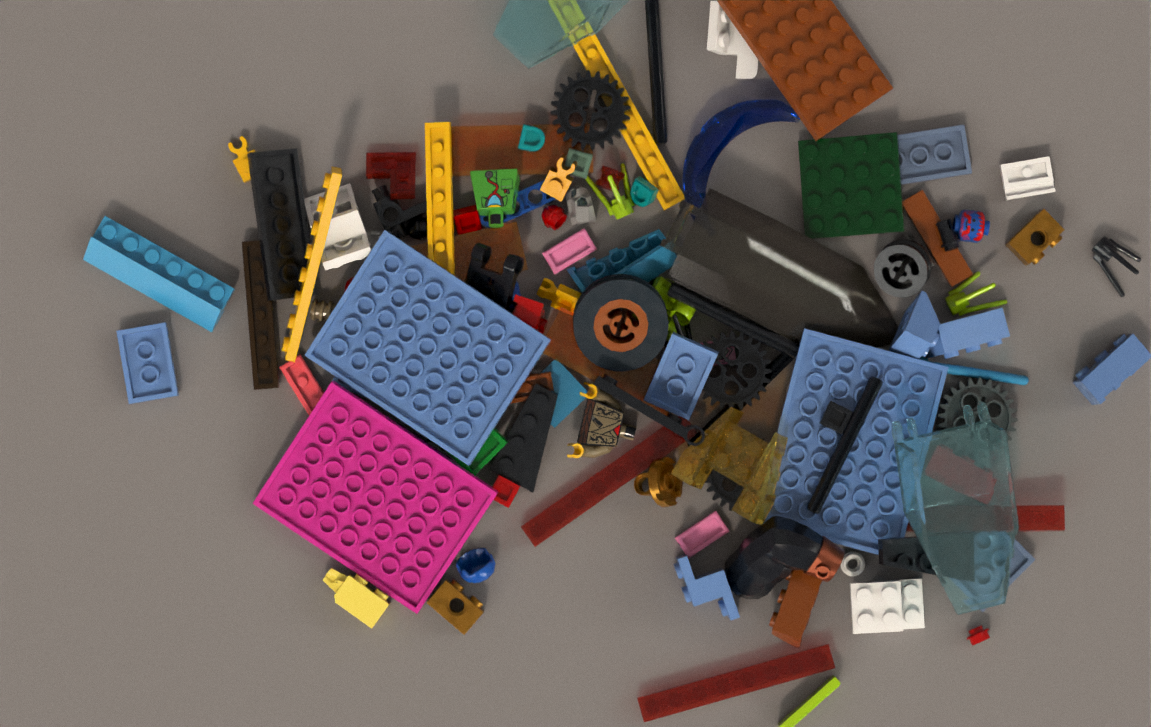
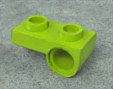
[652,276,696,326]

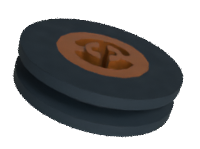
[573,274,669,371]

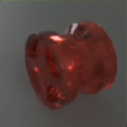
[595,166,625,192]

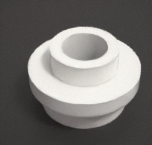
[840,551,865,576]

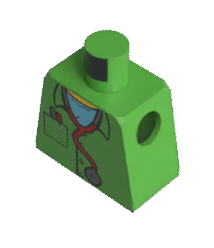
[470,169,520,228]

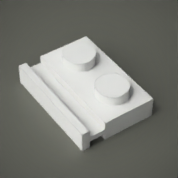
[999,156,1056,201]

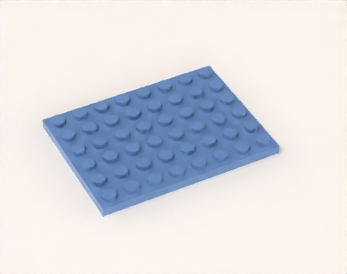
[304,230,551,466]
[753,328,949,555]

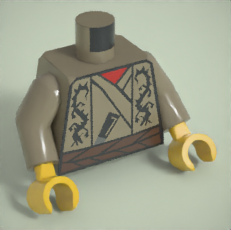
[567,382,637,458]

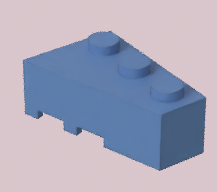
[925,308,1010,359]
[1073,334,1151,405]

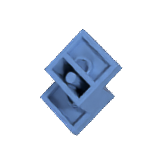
[673,554,740,620]

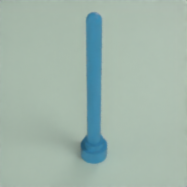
[919,356,1029,385]

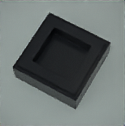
[819,401,853,434]

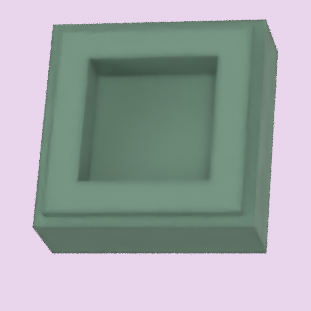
[565,148,593,179]

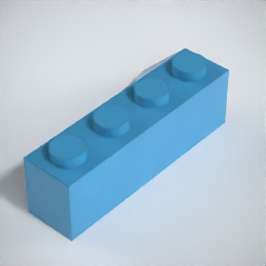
[566,229,680,293]

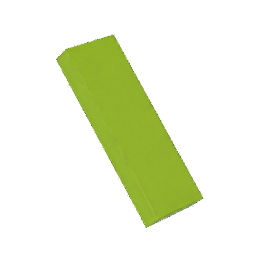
[778,675,841,727]

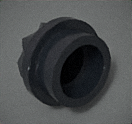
[407,216,427,240]

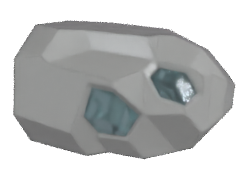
[566,185,596,226]

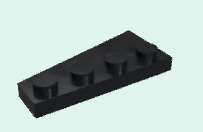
[490,382,558,493]
[878,532,975,583]

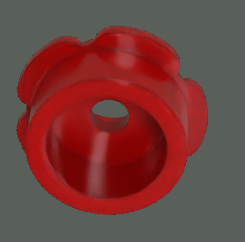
[967,625,990,646]

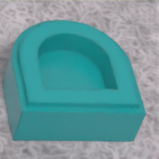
[518,124,545,152]
[630,176,659,207]

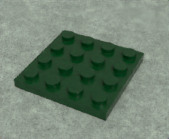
[798,132,905,240]

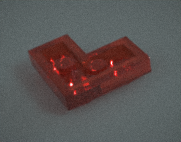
[366,152,416,199]

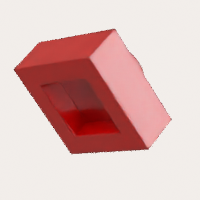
[453,205,482,235]
[492,475,520,508]

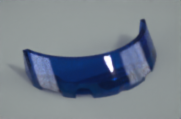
[682,100,800,238]

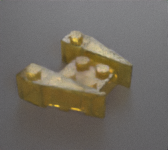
[671,407,788,525]

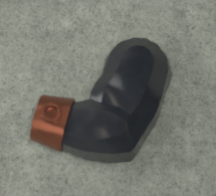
[725,516,845,599]

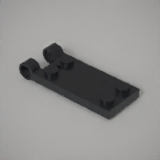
[465,243,524,311]
[593,374,705,446]

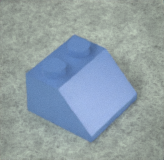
[889,291,940,359]

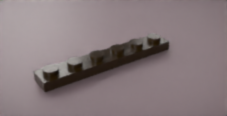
[242,240,279,390]

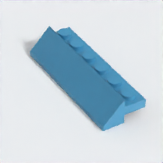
[83,216,235,332]

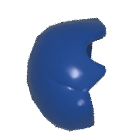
[456,548,496,583]

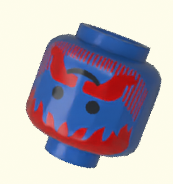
[953,209,990,243]

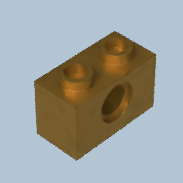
[1005,209,1065,266]
[427,579,484,635]

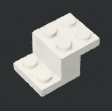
[304,183,371,270]
[850,578,925,634]

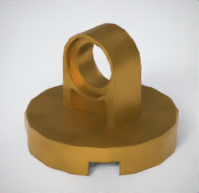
[634,457,682,507]

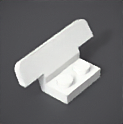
[707,1,758,79]

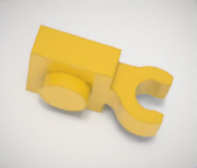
[537,278,582,316]

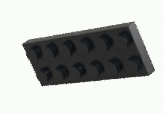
[247,148,318,301]

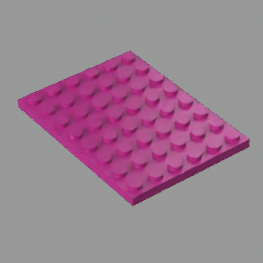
[252,381,499,614]

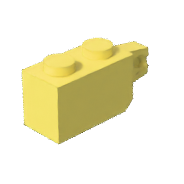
[323,568,390,628]

